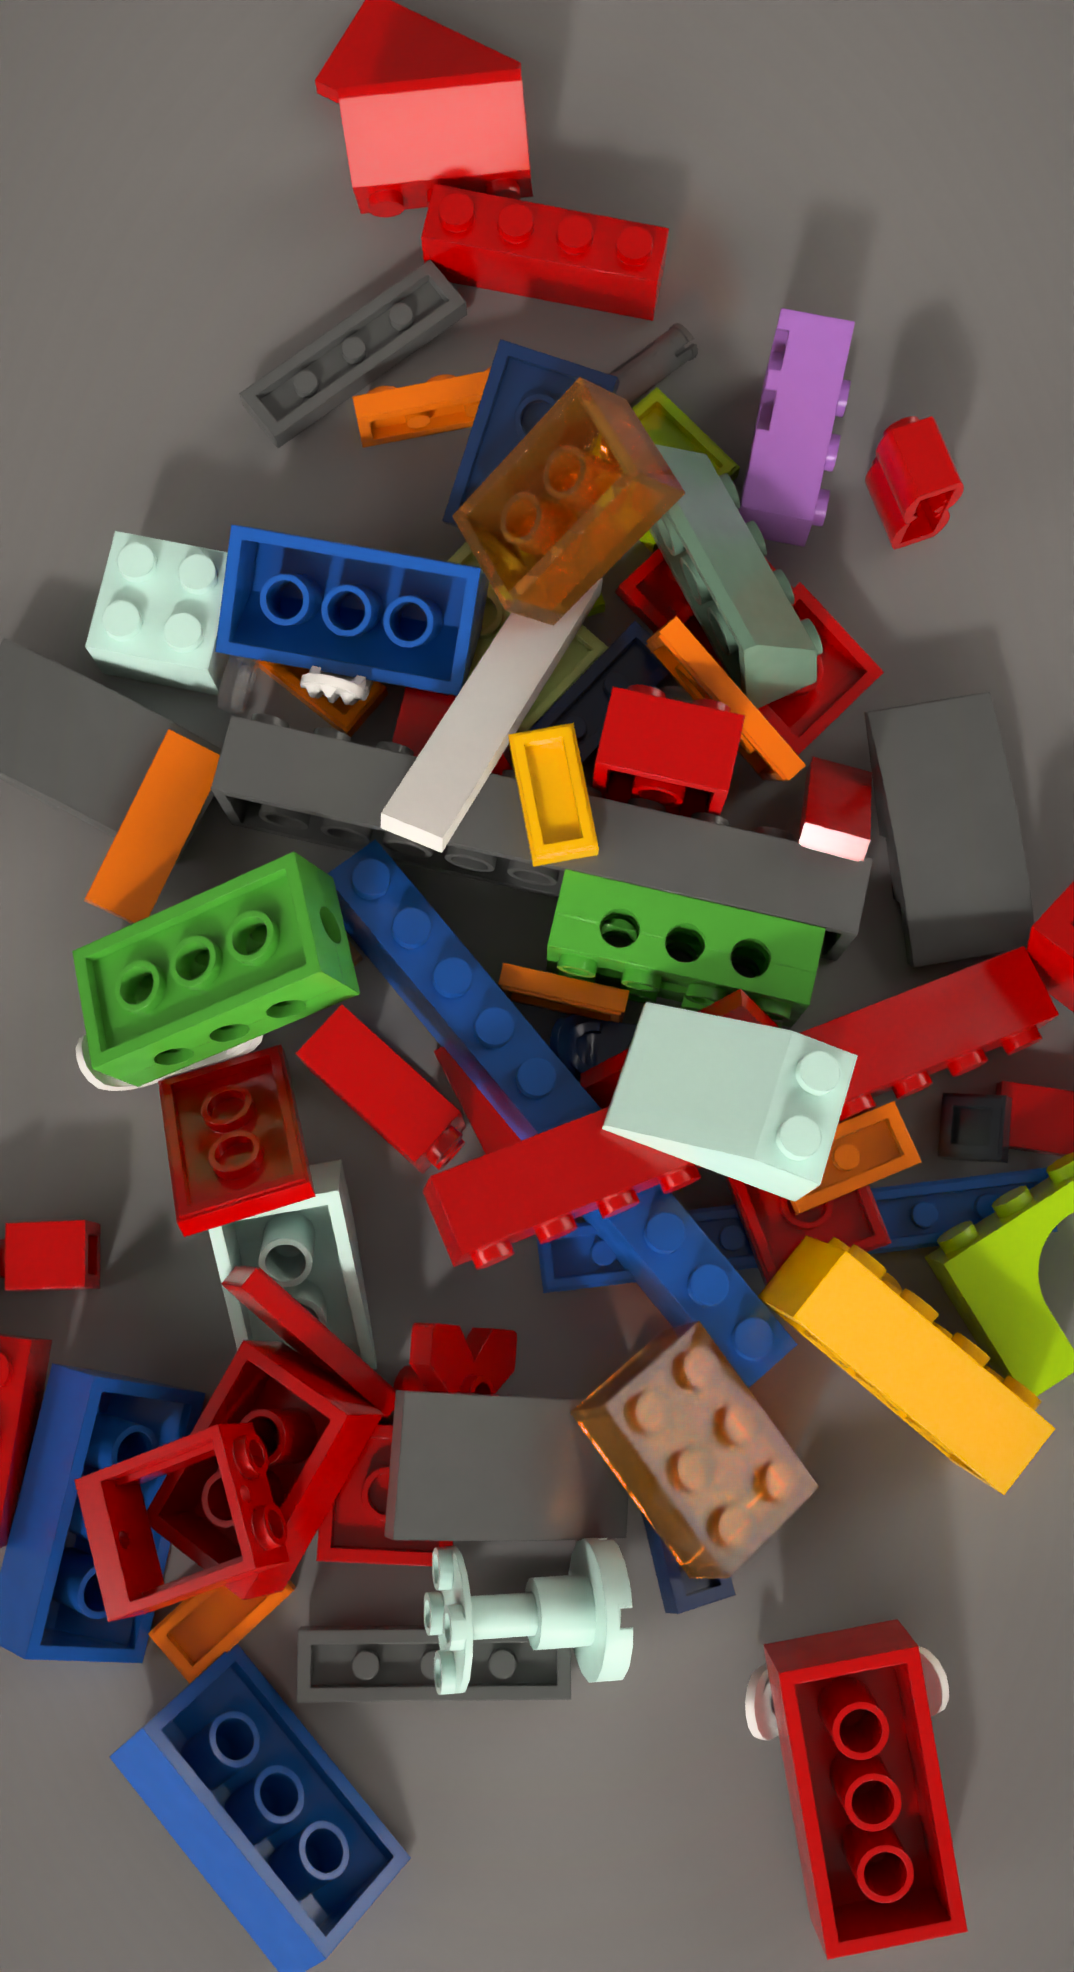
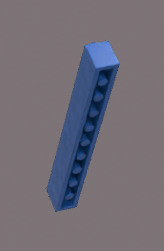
[327,839,798,1395]

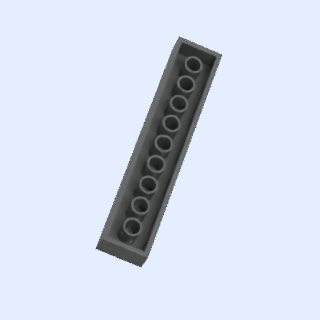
[211,713,873,961]

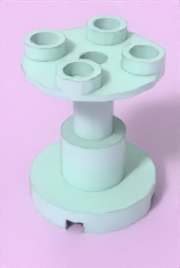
[424,1538,633,1695]

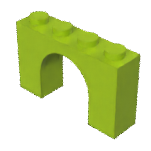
[924,1152,1074,1396]

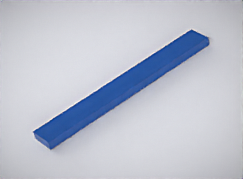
[536,1167,1058,1293]

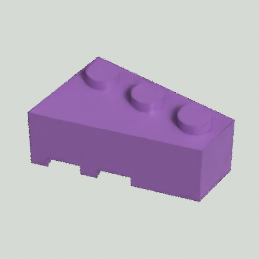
[738,308,855,547]

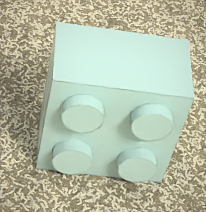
[85,531,231,696]

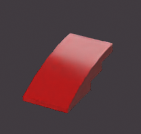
[615,549,884,755]

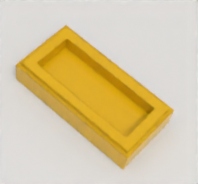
[508,723,599,867]

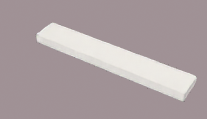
[381,557,603,853]

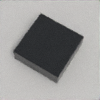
[938,1093,1012,1163]

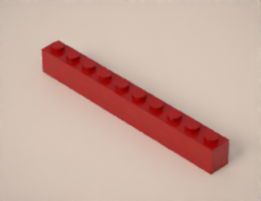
[423,946,1059,1270]

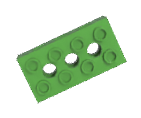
[72,851,360,1087]
[546,869,826,1028]

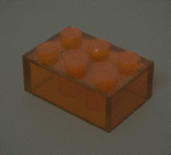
[452,377,685,626]
[570,1321,819,1578]

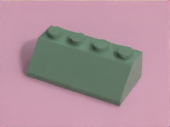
[633,442,823,708]

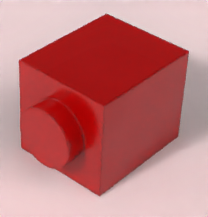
[0,1220,101,1292]

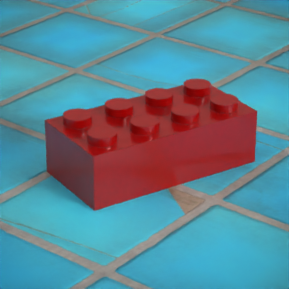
[763,1619,968,1960]

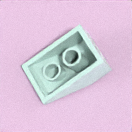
[602,1002,858,1202]
[209,1159,377,1370]

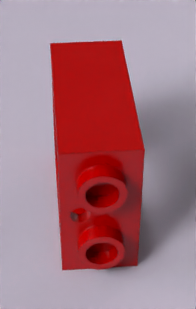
[295,1004,466,1174]
[74,1422,290,1622]

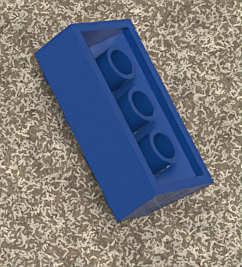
[215,524,491,696]
[0,1363,206,1663]
[109,1644,411,1972]

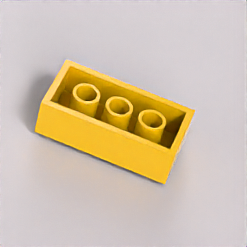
[758,1235,1056,1495]

